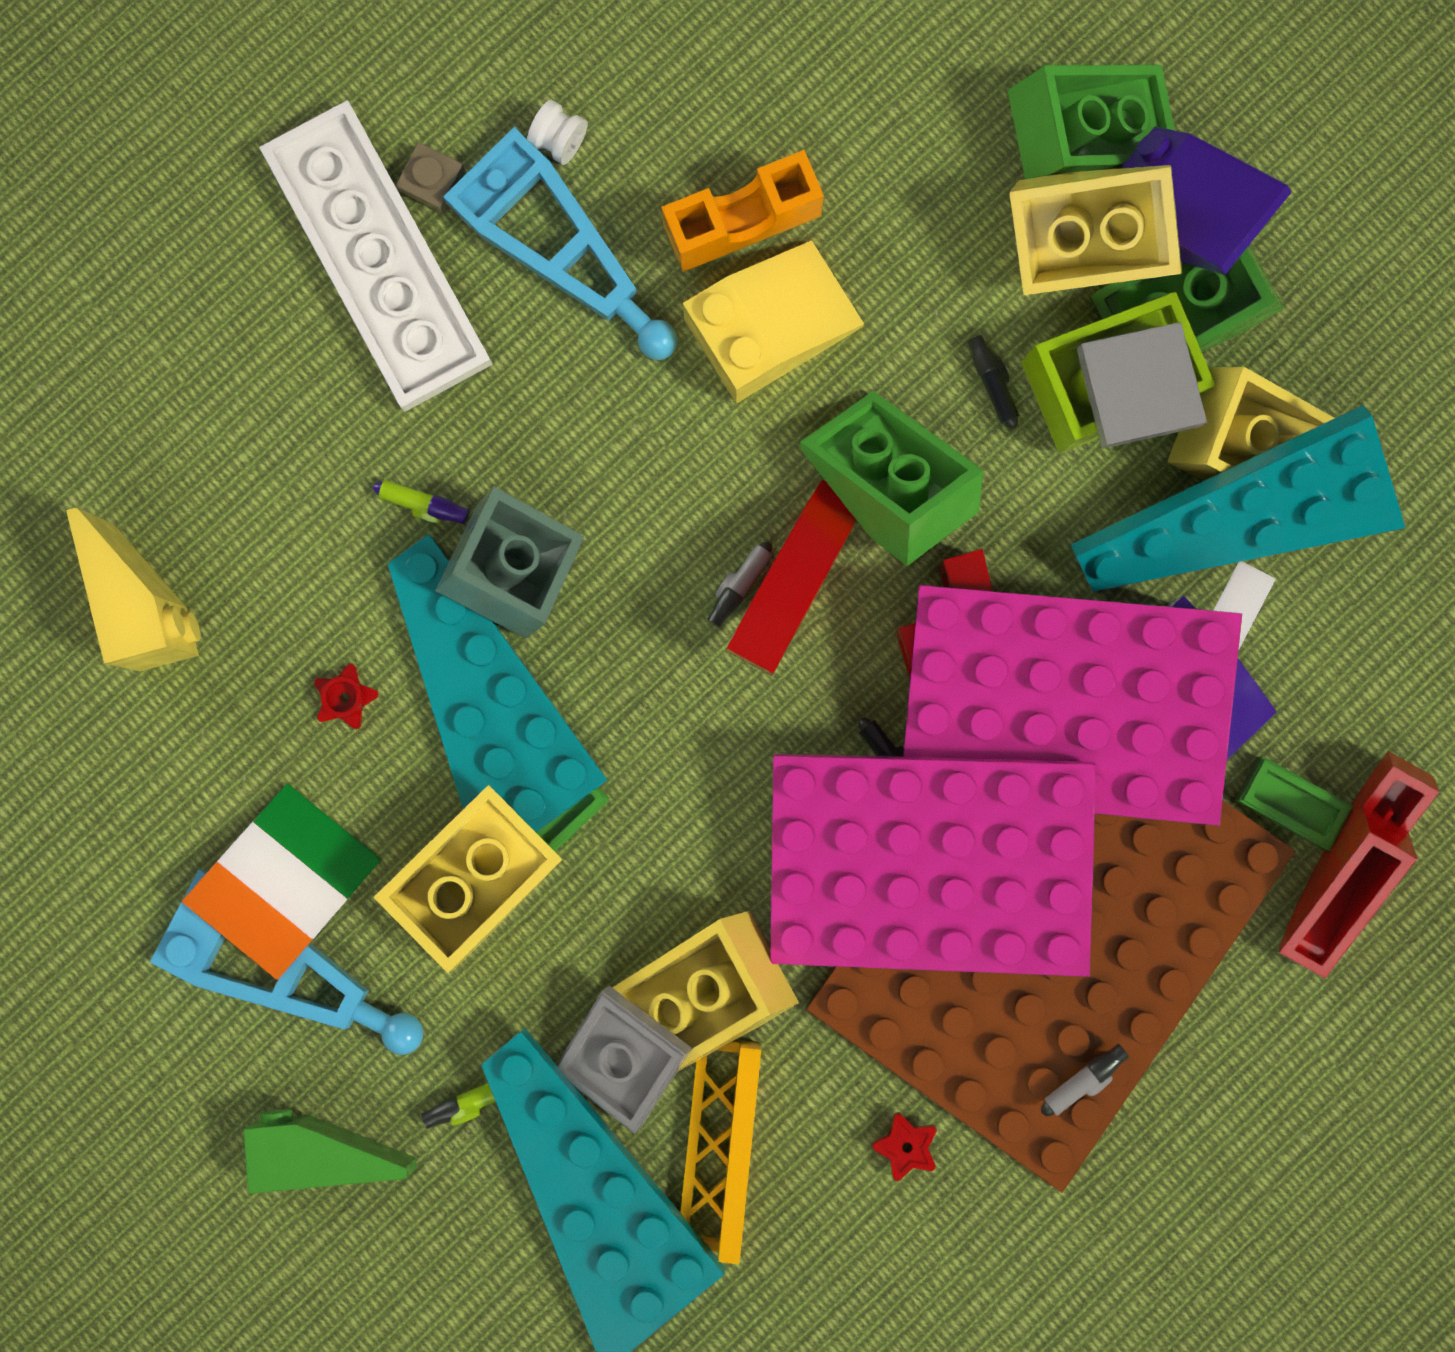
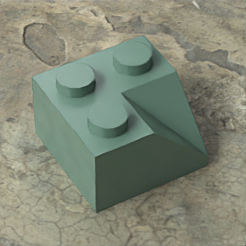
[435,487,584,639]

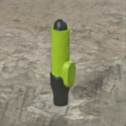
[421,1083,496,1129]

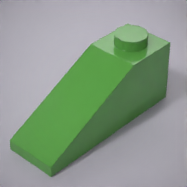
[244,1108,416,1194]

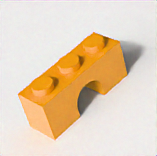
[661,150,824,272]

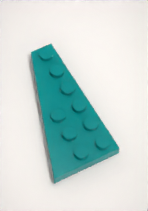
[1071,405,1406,592]
[388,534,609,833]
[481,1027,726,1352]

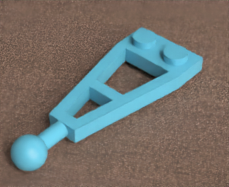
[443,127,678,360]
[150,869,423,1055]

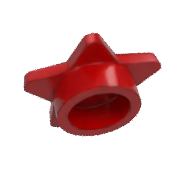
[314,664,379,729]
[871,1112,937,1181]

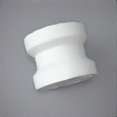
[527,99,588,165]

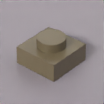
[395,142,466,214]

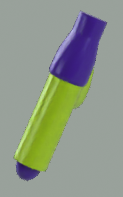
[373,480,470,525]

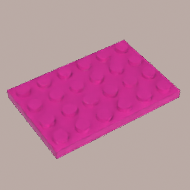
[903,585,1243,826]
[770,753,1096,977]

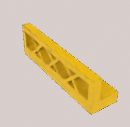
[680,1040,761,1264]

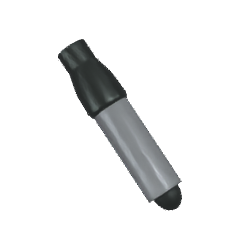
[707,541,773,628]
[1041,1043,1129,1116]

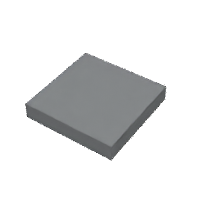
[1077,322,1207,449]
[556,986,692,1134]

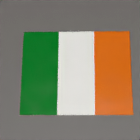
[181,783,381,980]

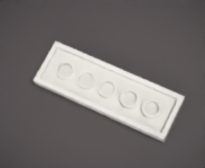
[259,100,493,412]

